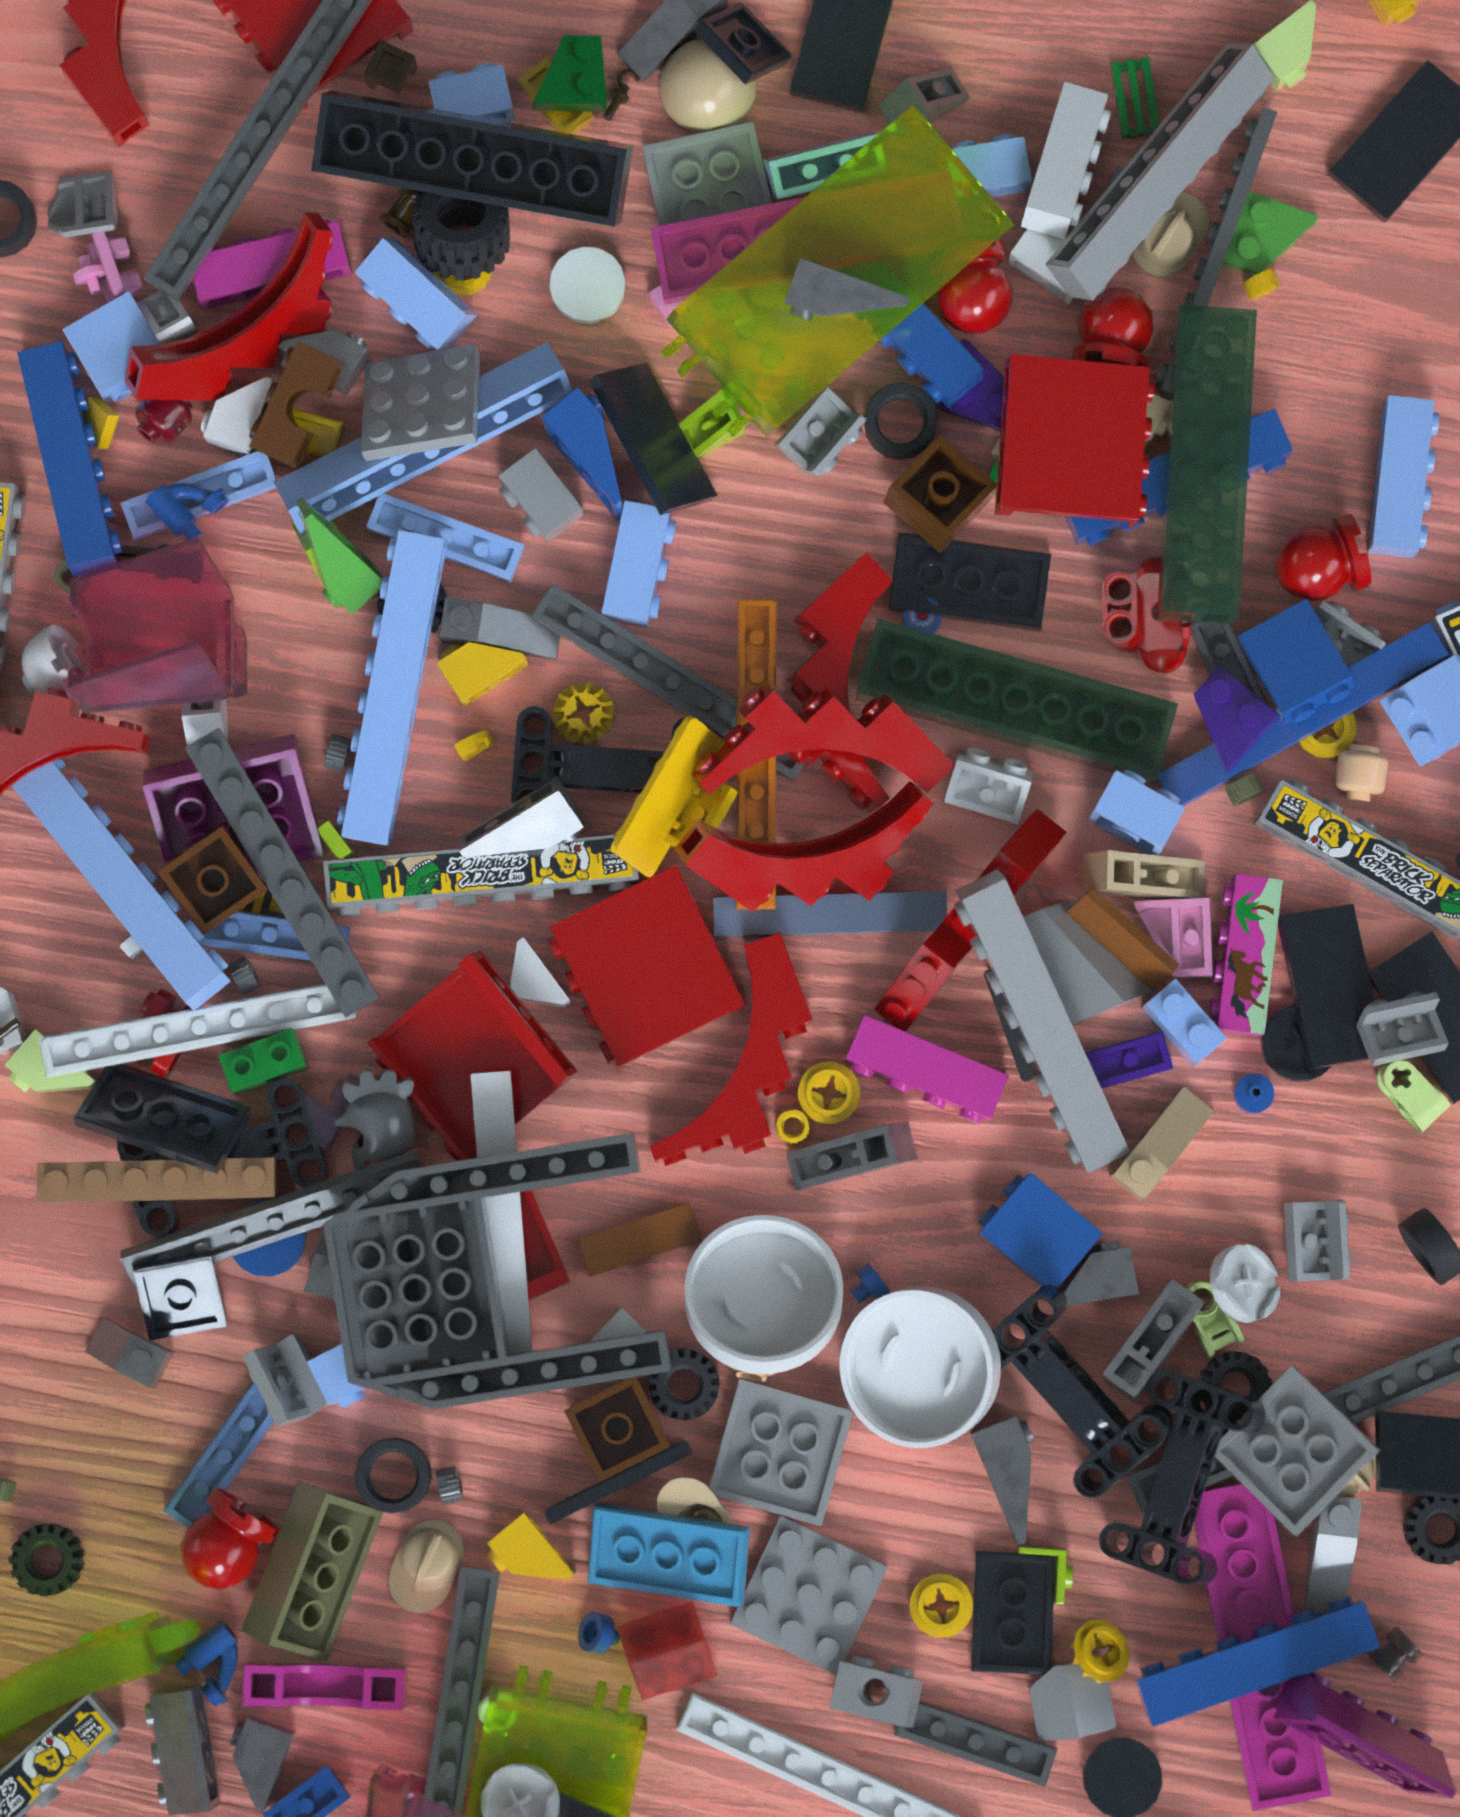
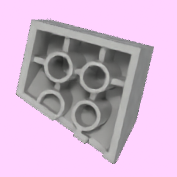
[1023,899,1157,1026]

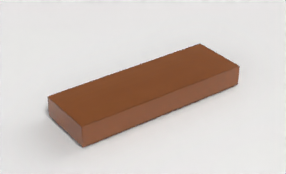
[1066,887,1179,990]
[578,1203,702,1277]

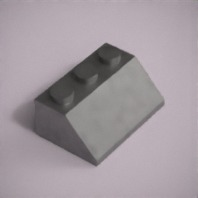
[145,1684,221,1816]

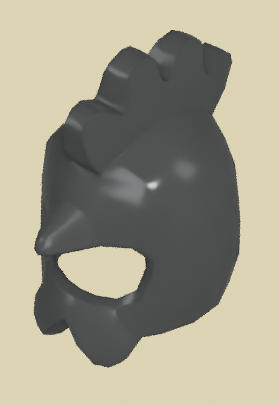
[333,1068,415,1169]

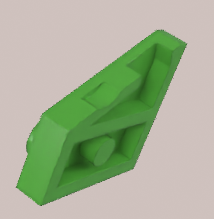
[1223,191,1318,276]

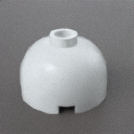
[22,624,97,701]

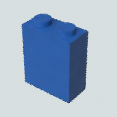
[1238,599,1354,725]
[978,1172,1103,1287]

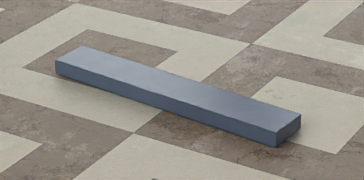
[713,891,947,938]

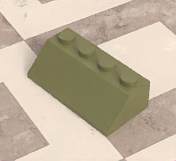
[241,1481,383,1661]

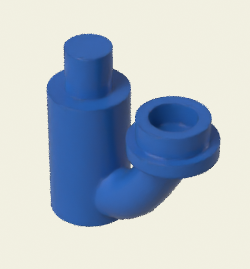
[145,483,229,544]
[174,1619,238,1706]

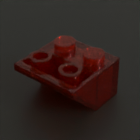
[617,1600,718,1701]

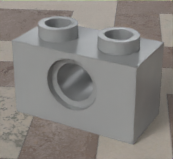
[829,1655,924,1728]

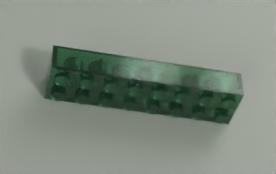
[1157,304,1257,624]
[855,618,1178,784]

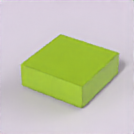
[317,820,357,860]

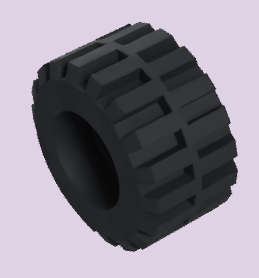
[412,192,510,280]

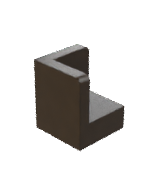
[364,40,418,94]

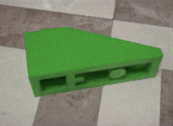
[296,496,383,615]

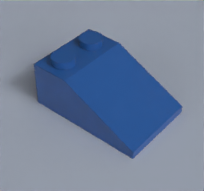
[542,388,623,521]

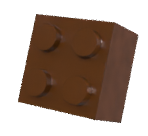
[883,434,997,553]
[157,821,268,935]
[564,1377,671,1482]

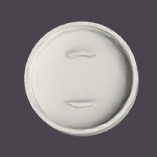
[685,1215,843,1374]
[840,1286,1001,1448]

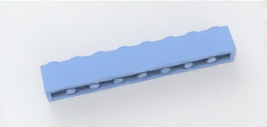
[274,342,573,535]
[337,530,448,846]
[12,759,231,1011]

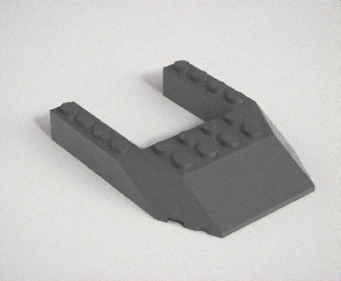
[323,1133,672,1410]

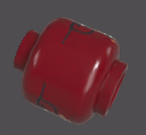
[135,400,192,444]

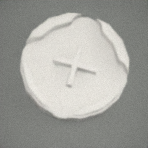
[549,247,626,324]
[1210,1244,1280,1323]
[481,1762,560,1817]

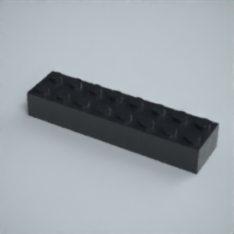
[311,90,634,227]

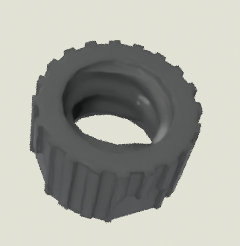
[323,734,351,771]
[228,956,261,994]
[436,1466,464,1505]

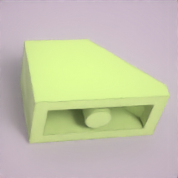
[1253,0,1316,92]
[4,1029,96,1093]

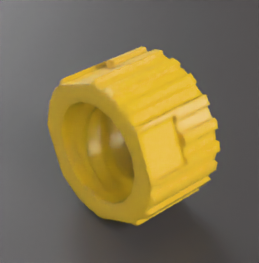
[1242,268,1281,301]
[775,1109,810,1144]

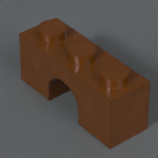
[249,341,346,469]

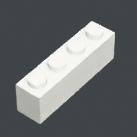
[1021,82,1111,240]

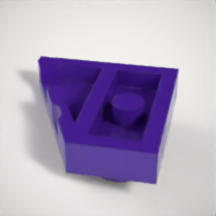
[938,338,1004,431]
[1193,666,1279,773]

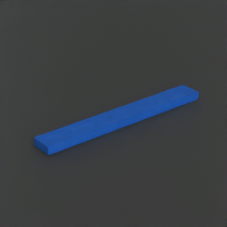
[1157,622,1449,807]

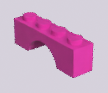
[242,1662,408,1710]

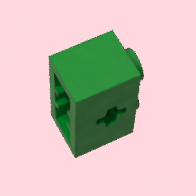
[218,1028,310,1096]

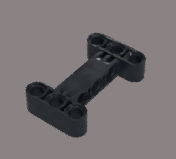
[511,706,703,804]
[117,1078,329,1237]
[991,1285,1173,1498]
[1099,1370,1266,1586]

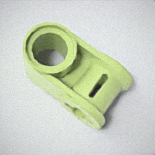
[1376,1060,1450,1133]
[1184,1281,1244,1359]

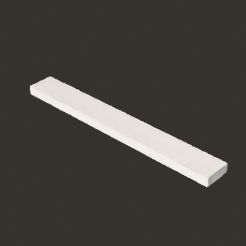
[38,984,356,1078]
[471,1071,532,1354]
[676,1693,963,1817]

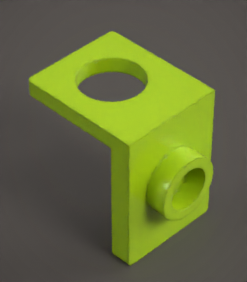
[1017,1546,1073,1605]

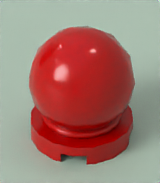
[929,238,1013,334]
[1071,288,1154,367]
[1275,514,1372,602]
[180,1487,280,1590]

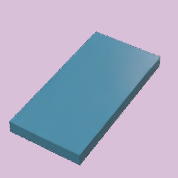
[588,1503,750,1607]

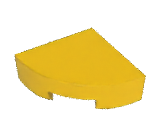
[85,396,119,449]
[454,730,496,762]

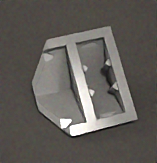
[48,170,120,238]
[1029,1663,1116,1741]

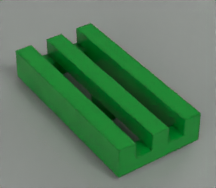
[1110,57,1159,139]

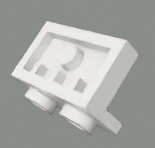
[944,748,1034,824]

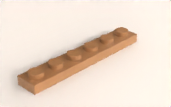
[37,1157,276,1203]

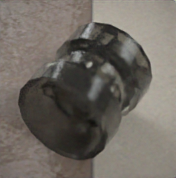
[1367,1626,1423,1683]

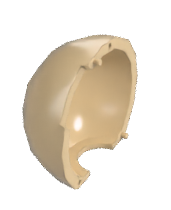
[659,40,756,134]

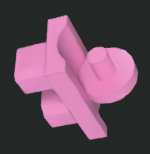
[73,231,142,304]

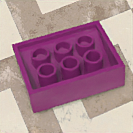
[142,734,324,862]
[1273,1672,1456,1799]

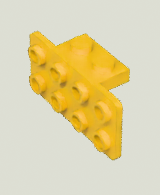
[611,715,738,877]

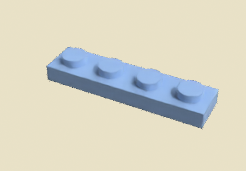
[120,451,277,541]
[366,493,525,583]

